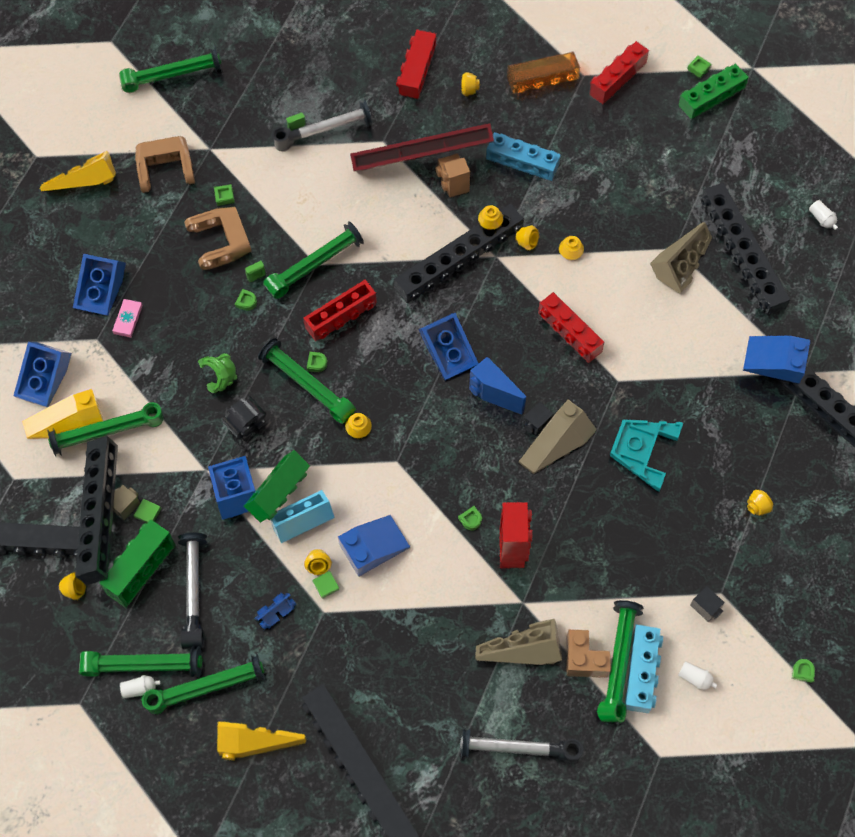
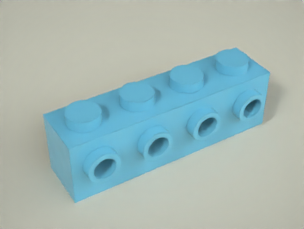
[625,625,663,714]

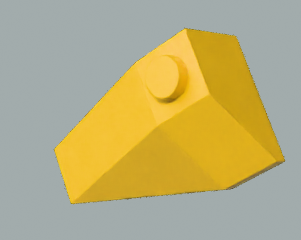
[40,150,116,191]
[22,389,103,439]
[217,722,306,760]

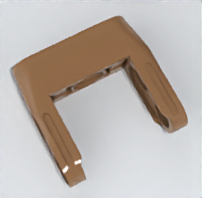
[136,136,195,193]
[184,207,251,270]

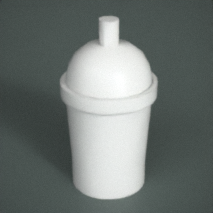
[809,200,838,230]
[678,661,717,690]
[120,675,161,699]

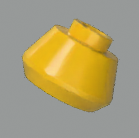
[462,72,480,96]
[478,205,503,230]
[516,225,539,250]
[559,236,584,260]
[345,413,372,438]
[747,490,773,515]
[304,549,332,575]
[59,572,86,600]

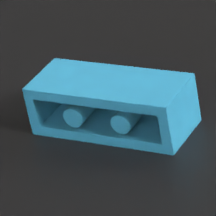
[270,490,335,543]

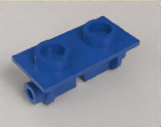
[255,593,296,630]

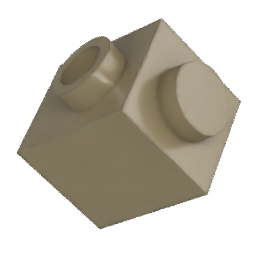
[113,485,140,520]

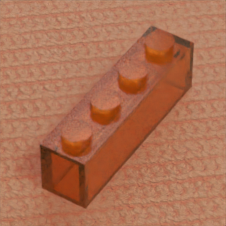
[507,52,580,93]

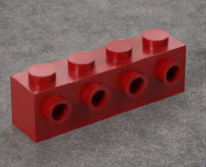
[396,30,436,99]
[590,41,649,104]
[303,280,377,342]
[538,292,605,363]

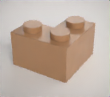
[436,154,470,198]
[566,629,610,678]

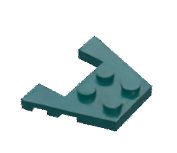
[610,420,683,491]

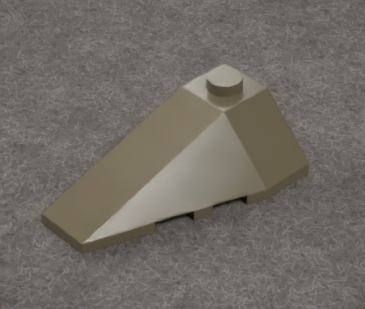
[650,222,712,293]
[519,400,597,474]
[475,619,562,665]

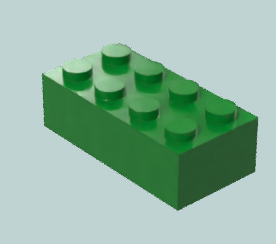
[99,519,176,608]

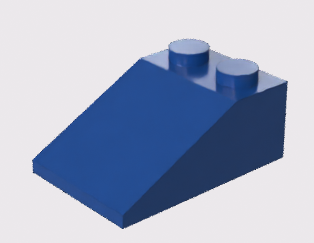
[73,254,126,315]
[418,313,479,380]
[743,336,810,383]
[13,342,72,407]
[469,357,526,414]
[208,456,255,520]
[338,515,410,577]

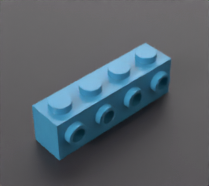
[486,132,561,181]

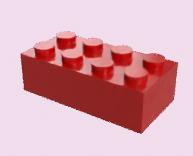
[500,503,532,568]

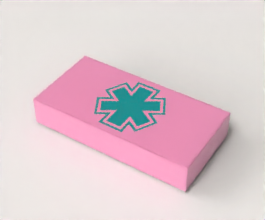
[113,299,143,337]

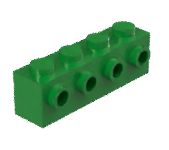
[678,63,749,120]
[244,450,310,523]

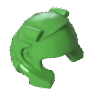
[198,353,237,393]

